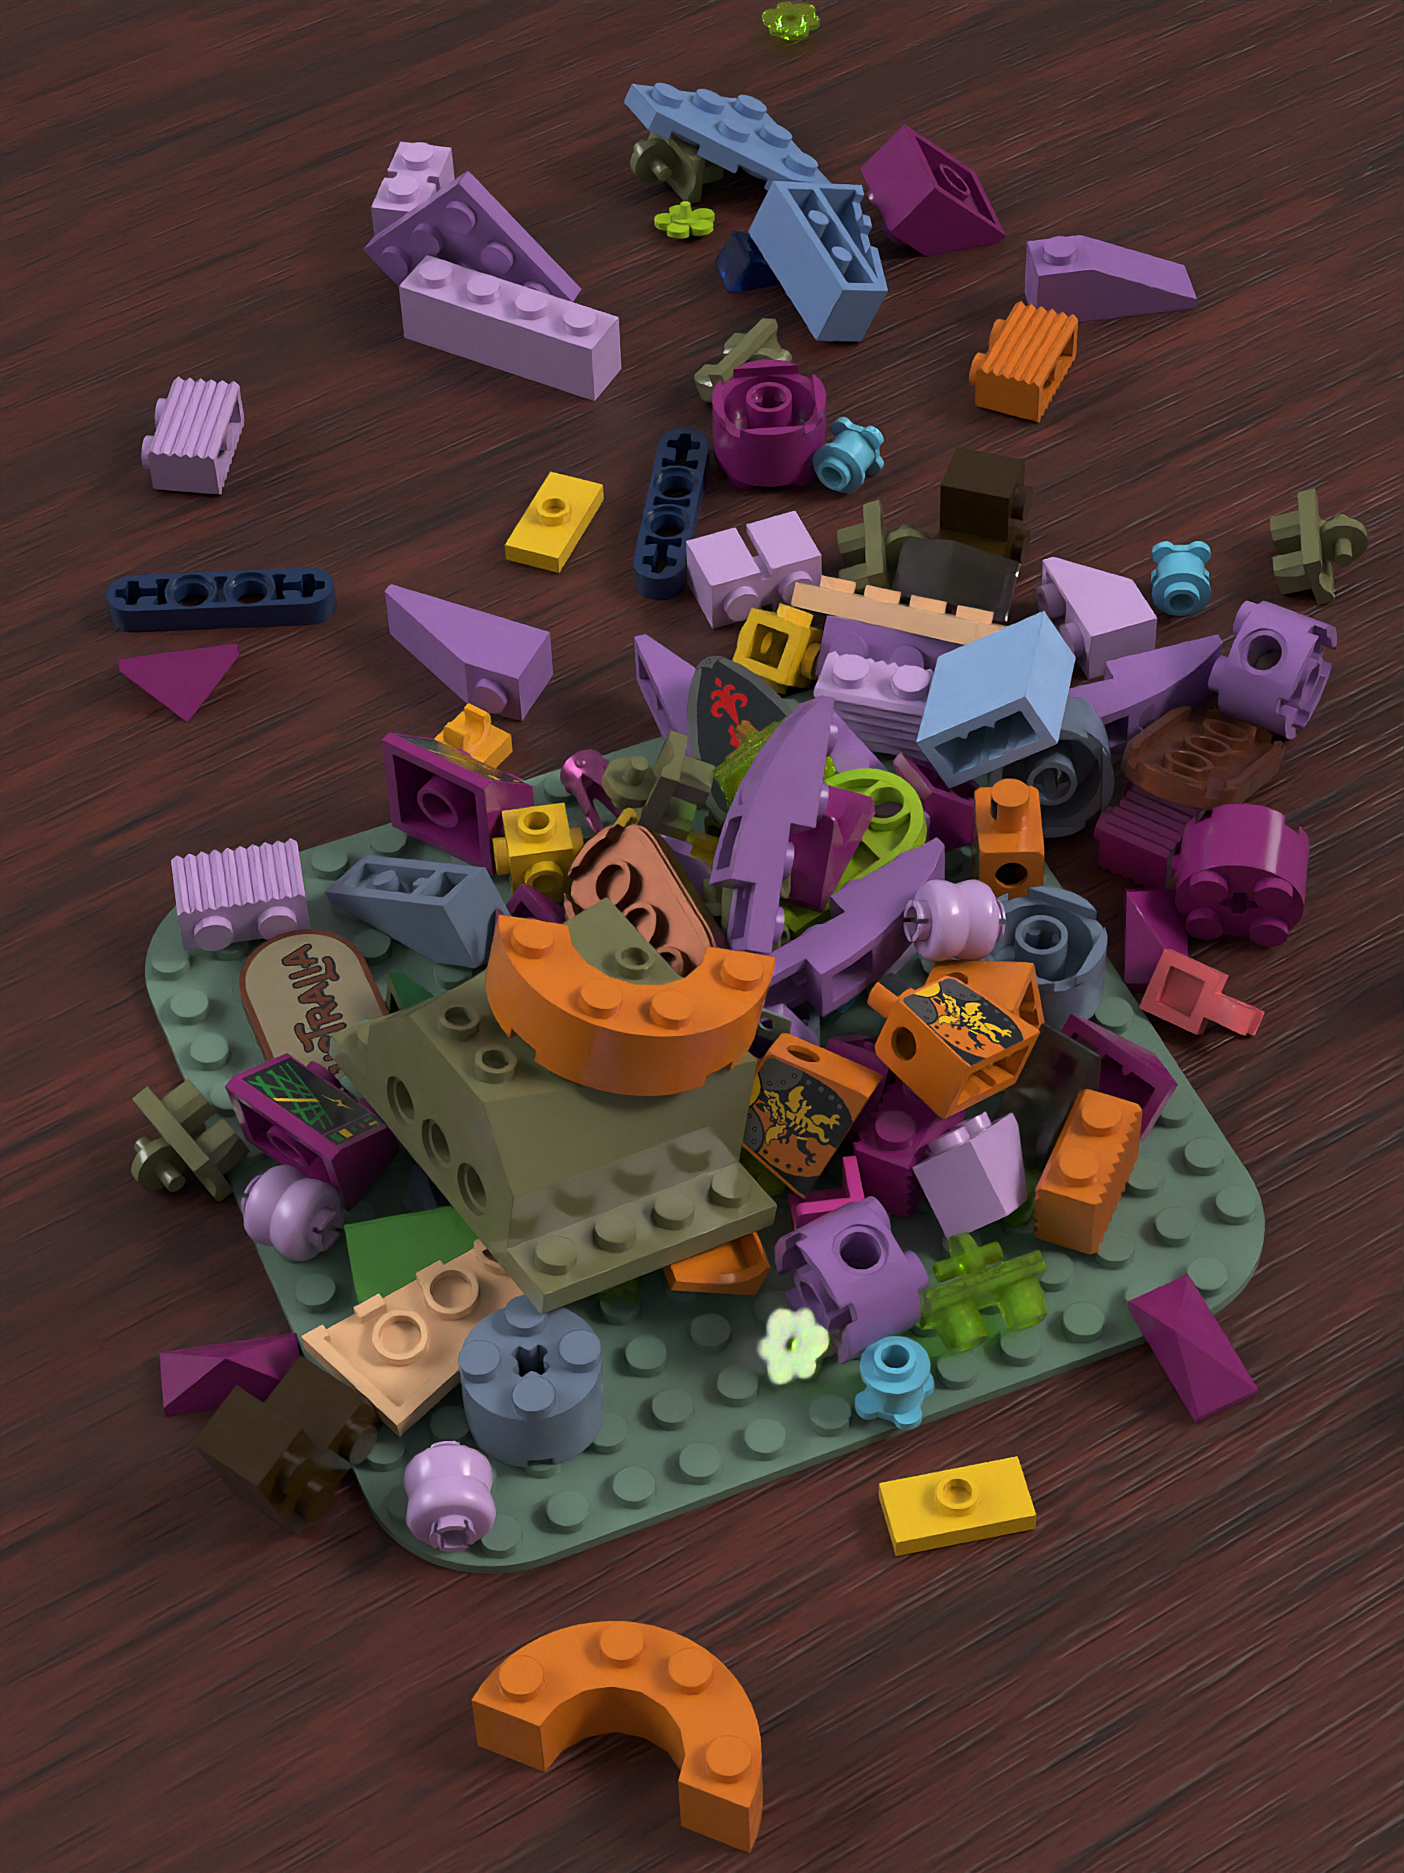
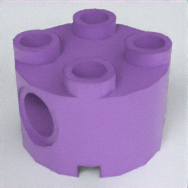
[1208,600,1337,740]
[775,1196,929,1364]

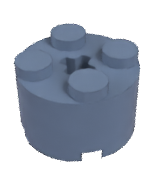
[987,696,1115,838]
[979,886,1108,1042]
[458,1294,605,1467]

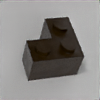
[922,447,1033,616]
[192,1355,383,1538]

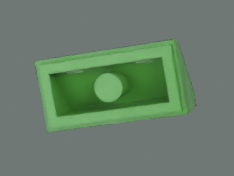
[344,1206,479,1304]

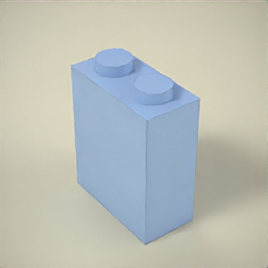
[916,611,1076,789]

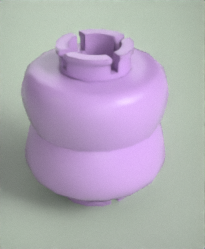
[903,879,1006,962]
[241,1164,344,1262]
[403,1441,496,1552]

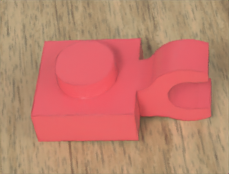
[1139,949,1265,1036]

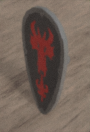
[687,656,827,826]

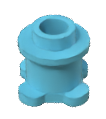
[812,417,884,493]
[1151,541,1211,616]
[855,1336,934,1430]

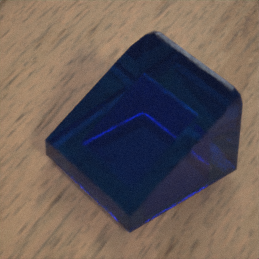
[716,230,781,292]

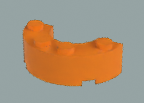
[485,915,775,1096]
[472,1621,763,1853]

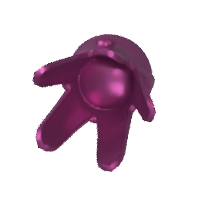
[560,749,623,834]

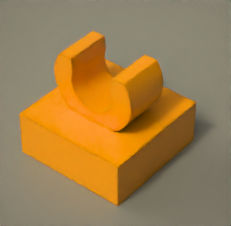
[434,703,513,769]

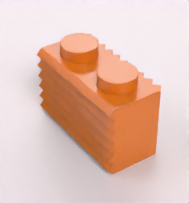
[969,301,1078,423]
[1032,1088,1142,1255]

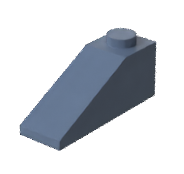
[325,855,511,968]

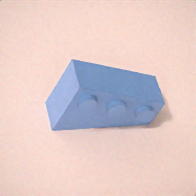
[748,181,888,342]

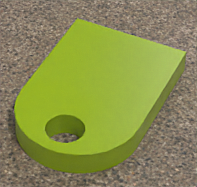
[779,768,927,941]

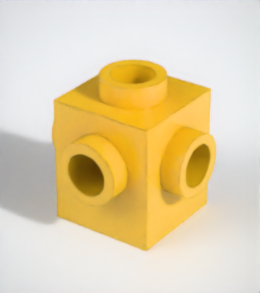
[732,603,824,695]
[492,803,584,902]

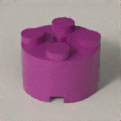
[712,360,826,489]
[1175,804,1310,947]

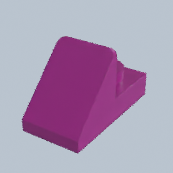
[779,785,876,913]

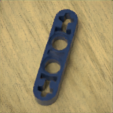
[633,428,710,600]
[106,567,337,632]

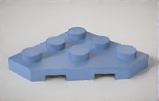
[624,83,831,190]

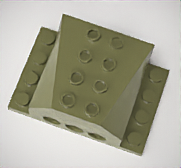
[329,897,777,1315]

